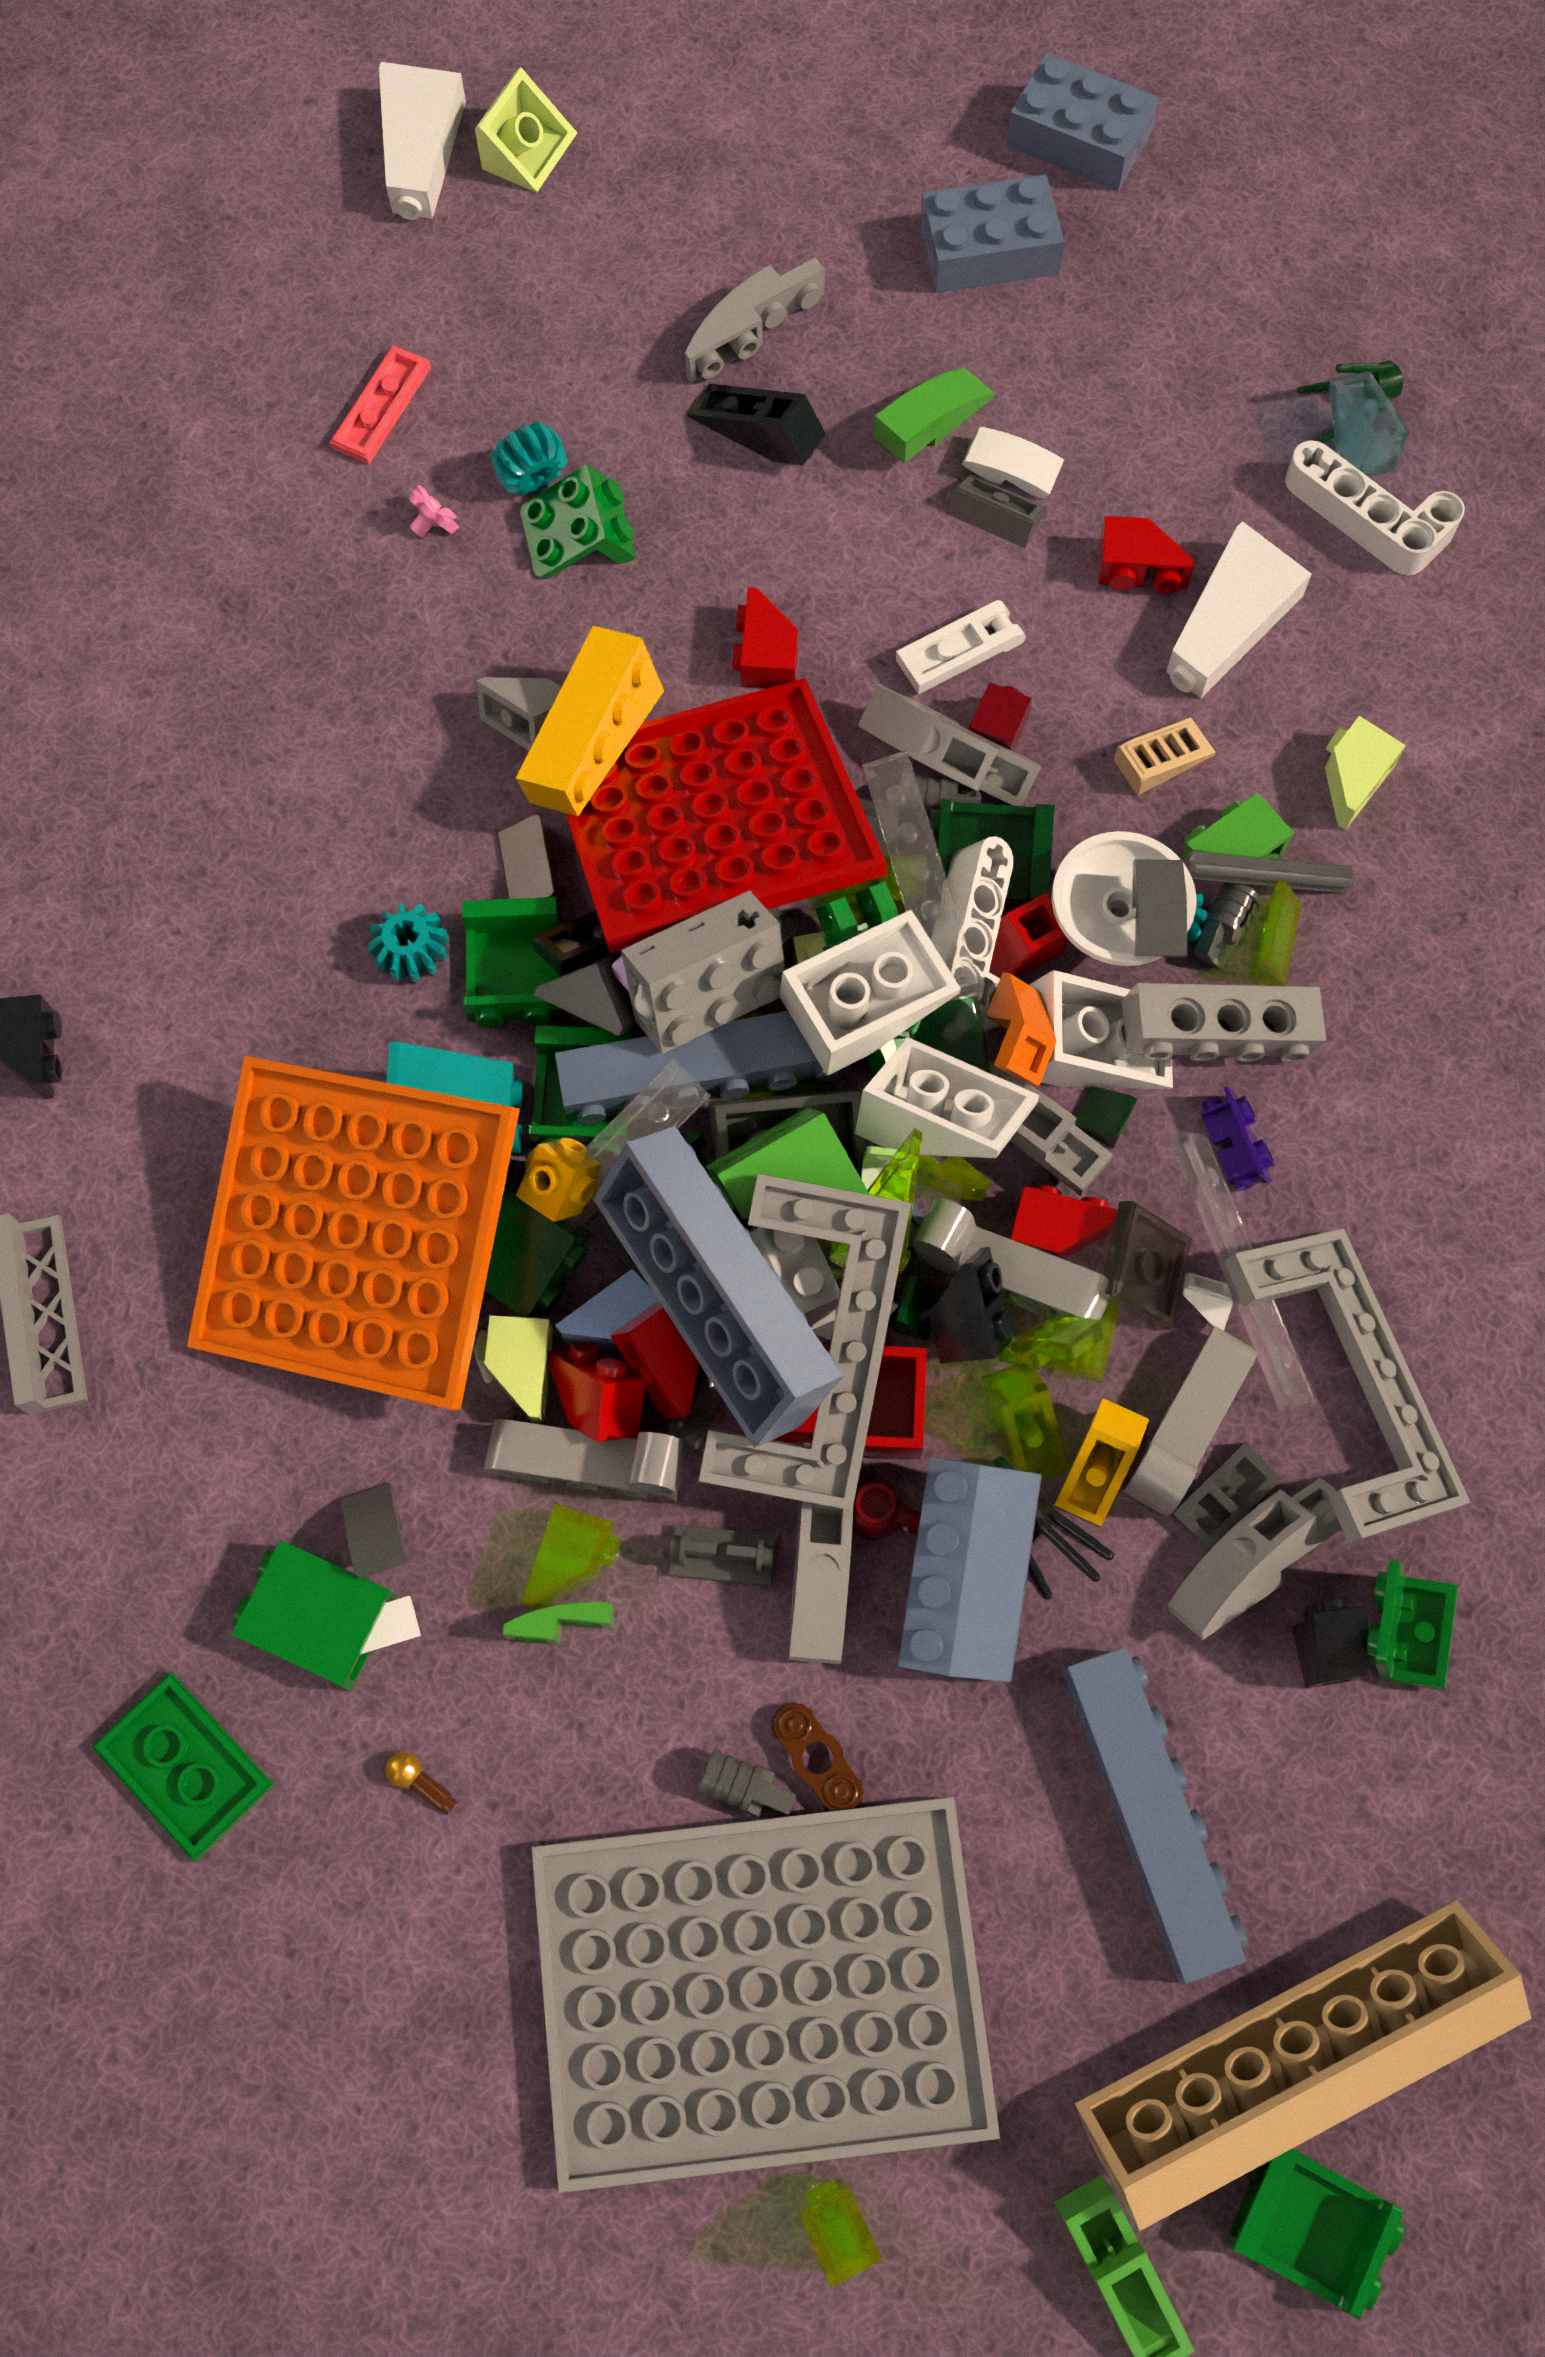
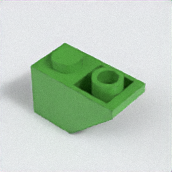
[1181,792,1294,860]

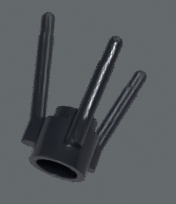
[1028,1498,1114,1599]

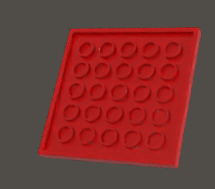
[564,678,887,954]

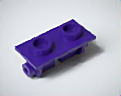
[1201,1086,1275,1191]

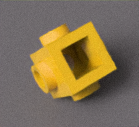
[516,1138,603,1222]

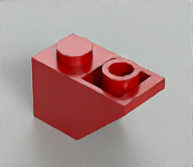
[1098,516,1193,594]
[732,587,798,688]
[989,892,1069,978]
[1010,1184,1120,1259]
[548,1343,646,1442]

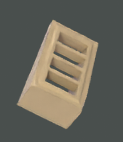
[1114,717,1216,795]

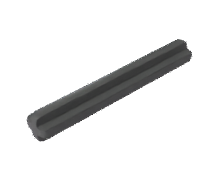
[1183,850,1355,893]

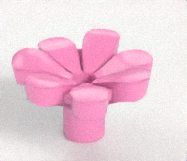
[409,485,459,538]

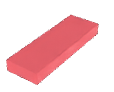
[329,345,431,465]

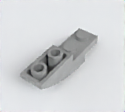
[685,257,825,384]
[858,683,1041,806]
[951,1047,1113,1196]
[1168,1478,1342,1640]
[788,1500,853,1664]

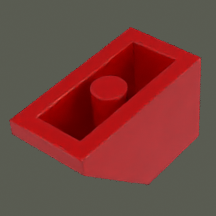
[610,1302,699,1419]

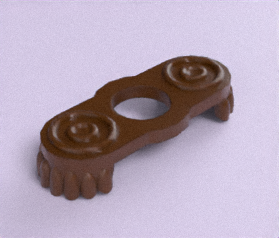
[771,1702,864,1812]

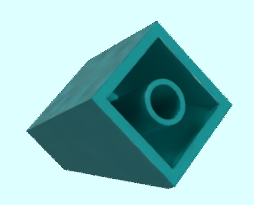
[386,1042,526,1168]

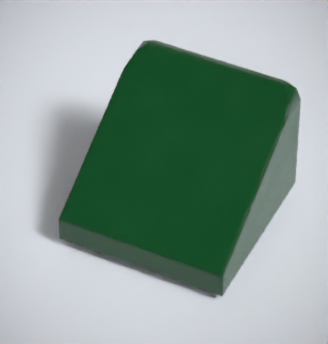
[1075,1086,1138,1148]
[894,1275,941,1341]

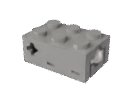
[621,890,785,1054]

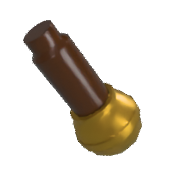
[385,1751,457,1815]

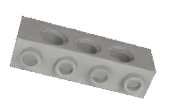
[1122,983,1326,1062]

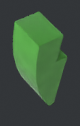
[874,368,995,464]
[1053,2175,1195,2357]

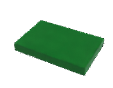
[92,1671,275,1862]

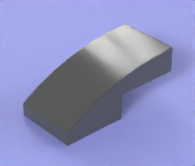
[1132,859,1187,957]
[1173,1443,1282,1550]
[342,1482,409,1579]

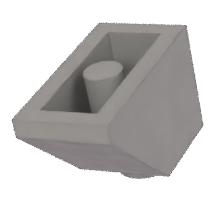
[476,677,561,751]

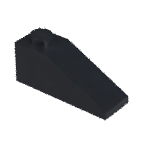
[687,384,826,466]

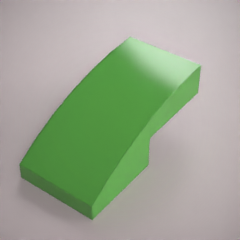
[503,1602,615,1645]

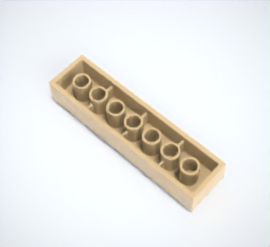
[1075,1900,1531,2231]

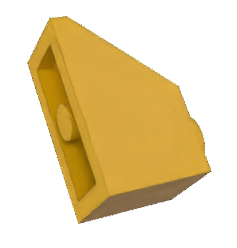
[1055,1398,1149,1527]

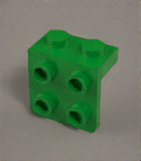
[520,464,636,579]
[1367,1559,1459,1692]

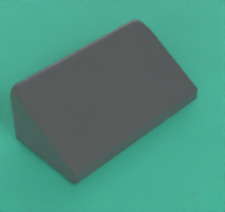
[946,474,1047,548]

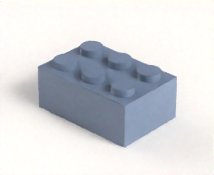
[1007,53,1159,191]
[920,174,1064,293]

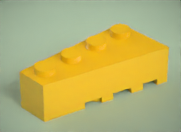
[516,626,664,816]

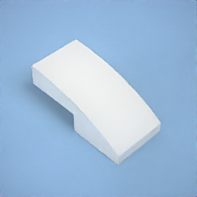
[961,427,1064,499]

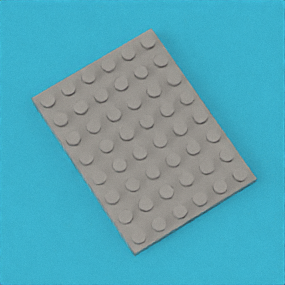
[532,1797,1000,2193]

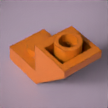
[985,972,1057,1086]

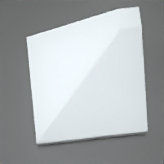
[1183,1272,1233,1331]

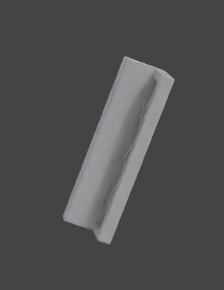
[0,1213,88,1415]

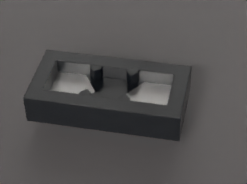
[534,910,619,976]

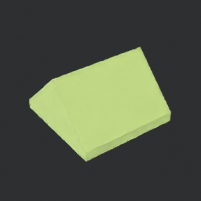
[475,67,577,192]

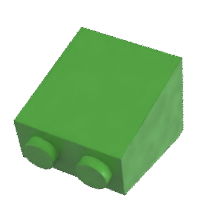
[706,1107,870,1219]

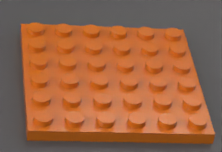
[187,1056,520,1410]

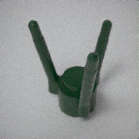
[1297,360,1403,444]

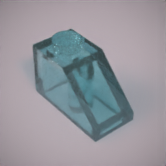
[1329,371,1410,477]

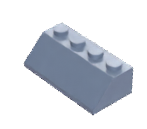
[898,1457,1042,1682]

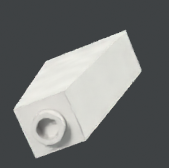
[379,62,466,220]
[1166,521,1311,699]

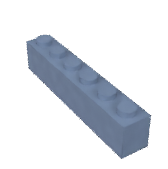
[555,1011,852,1125]
[1063,1646,1249,1984]

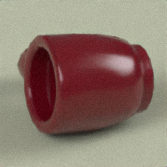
[852,1481,921,1540]

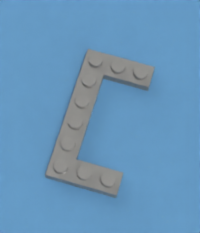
[699,1174,911,1510]
[1224,1228,1471,1544]

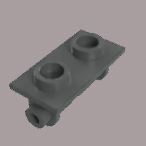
[669,1524,776,1586]

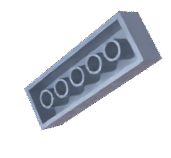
[593,1126,843,1448]

